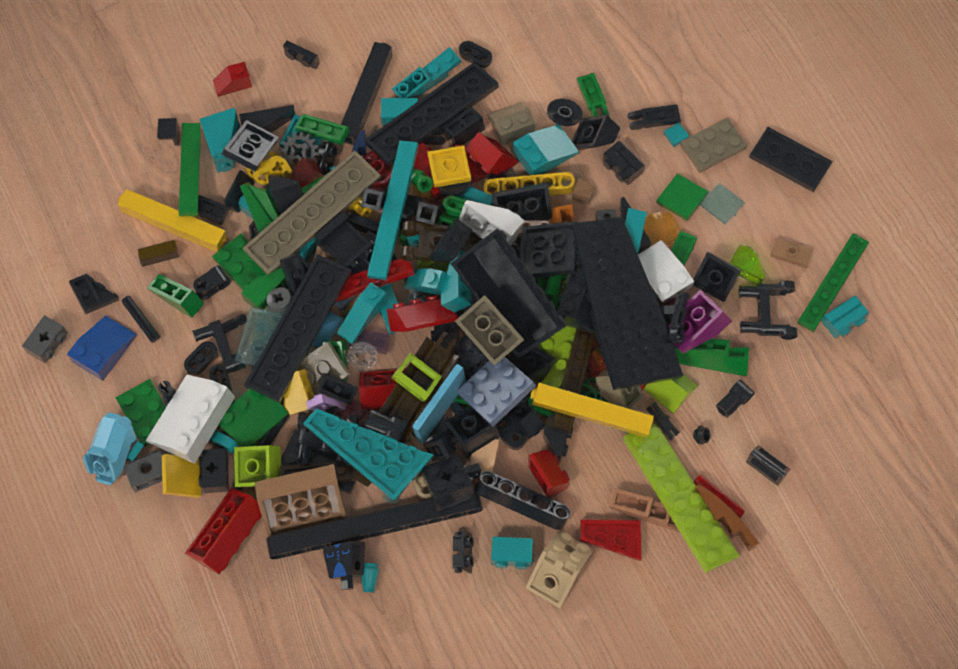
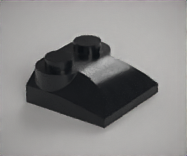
[452,335,487,372]

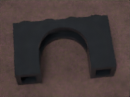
[361,185,444,225]

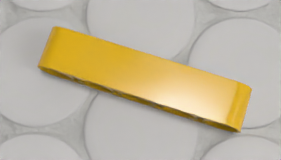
[484,172,575,196]

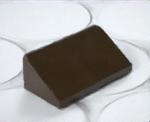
[138,240,179,267]

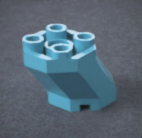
[83,412,137,485]

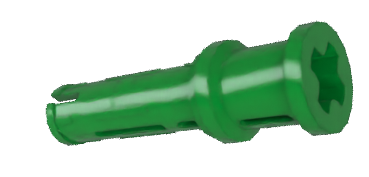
[410,168,433,192]

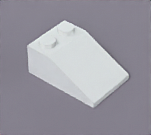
[459,200,524,245]
[638,240,694,305]

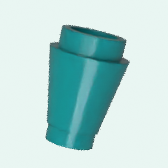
[361,563,380,593]

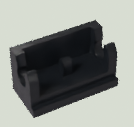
[443,107,485,146]

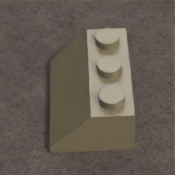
[455,295,524,366]

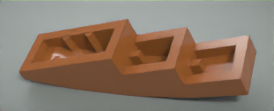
[695,484,759,551]

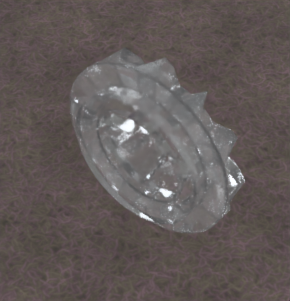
[347,342,378,372]

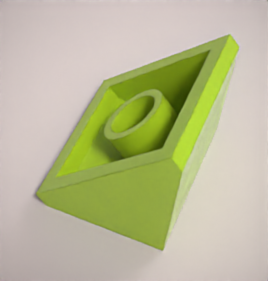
[644,374,698,414]

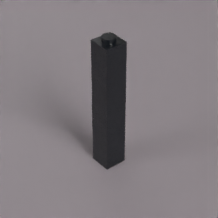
[341,42,393,146]

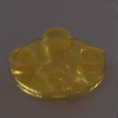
[643,212,679,246]

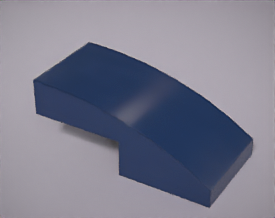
[352,130,367,155]

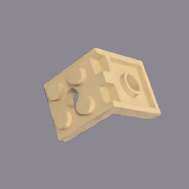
[525,530,594,608]

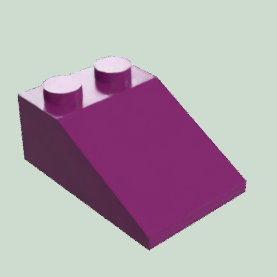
[666,290,732,353]

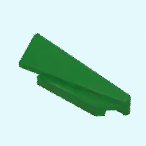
[240,183,282,269]

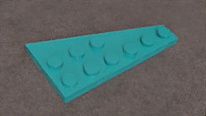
[303,408,434,501]

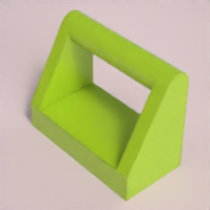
[391,352,442,402]

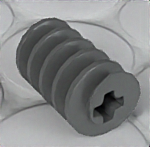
[267,287,292,320]

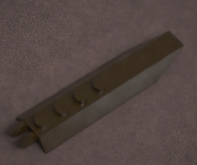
[351,331,460,487]

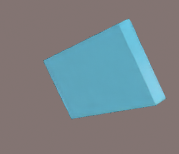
[412,364,466,444]

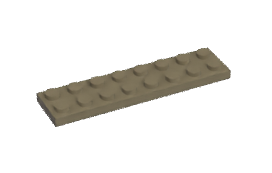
[243,151,381,276]

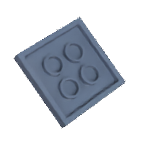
[456,357,536,427]

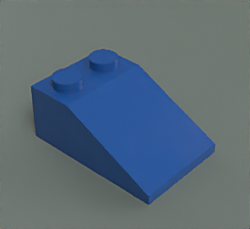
[67,315,137,381]

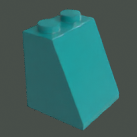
[199,108,241,173]

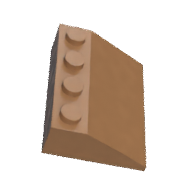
[255,464,347,537]

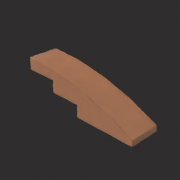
[609,488,680,532]

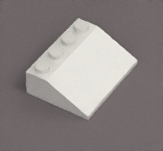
[146,375,235,464]

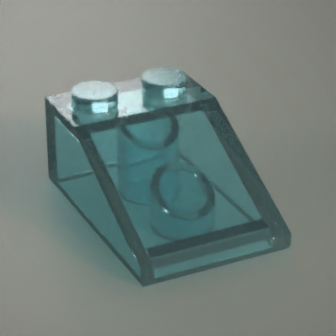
[235,307,283,366]

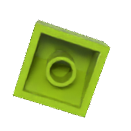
[234,446,281,487]

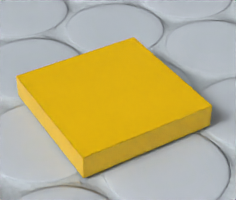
[428,145,471,188]
[162,454,201,498]

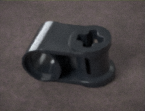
[193,265,231,300]

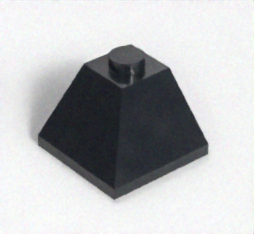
[572,115,620,150]

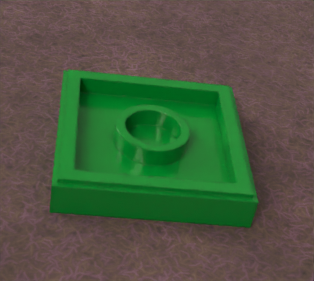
[656,173,708,221]

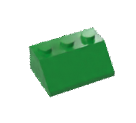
[218,389,289,447]

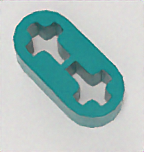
[209,430,239,454]

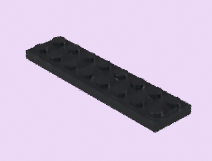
[364,62,499,166]
[244,254,352,403]

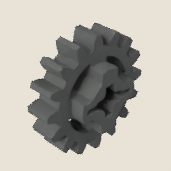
[280,132,321,172]

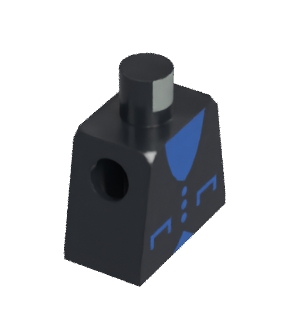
[323,541,365,590]

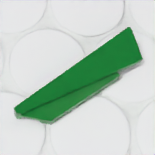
[673,339,749,376]

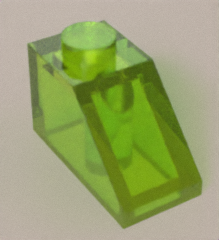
[729,244,765,285]

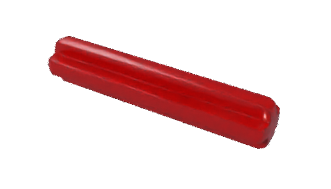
[694,475,745,518]

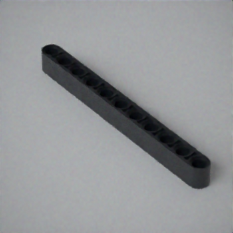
[266,490,483,560]

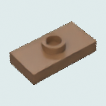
[770,238,813,268]

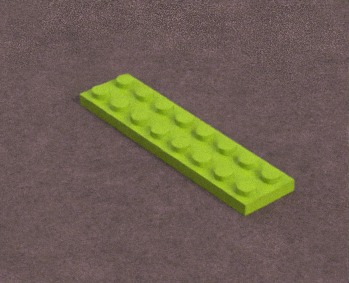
[623,423,739,573]

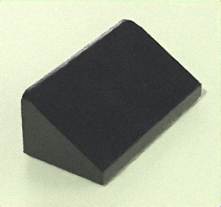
[224,170,254,213]
[313,373,359,405]

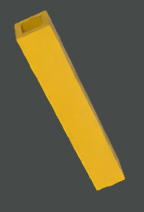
[118,189,228,252]
[530,383,654,438]

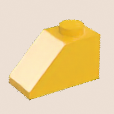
[284,369,314,415]

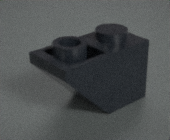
[543,414,574,462]

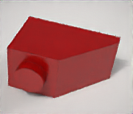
[213,61,252,97]

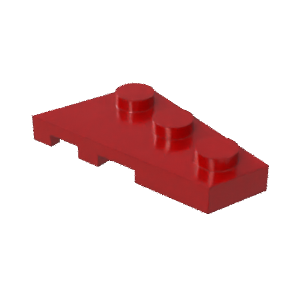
[580,520,642,561]

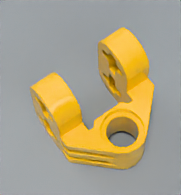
[244,150,294,185]

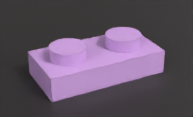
[306,394,346,412]

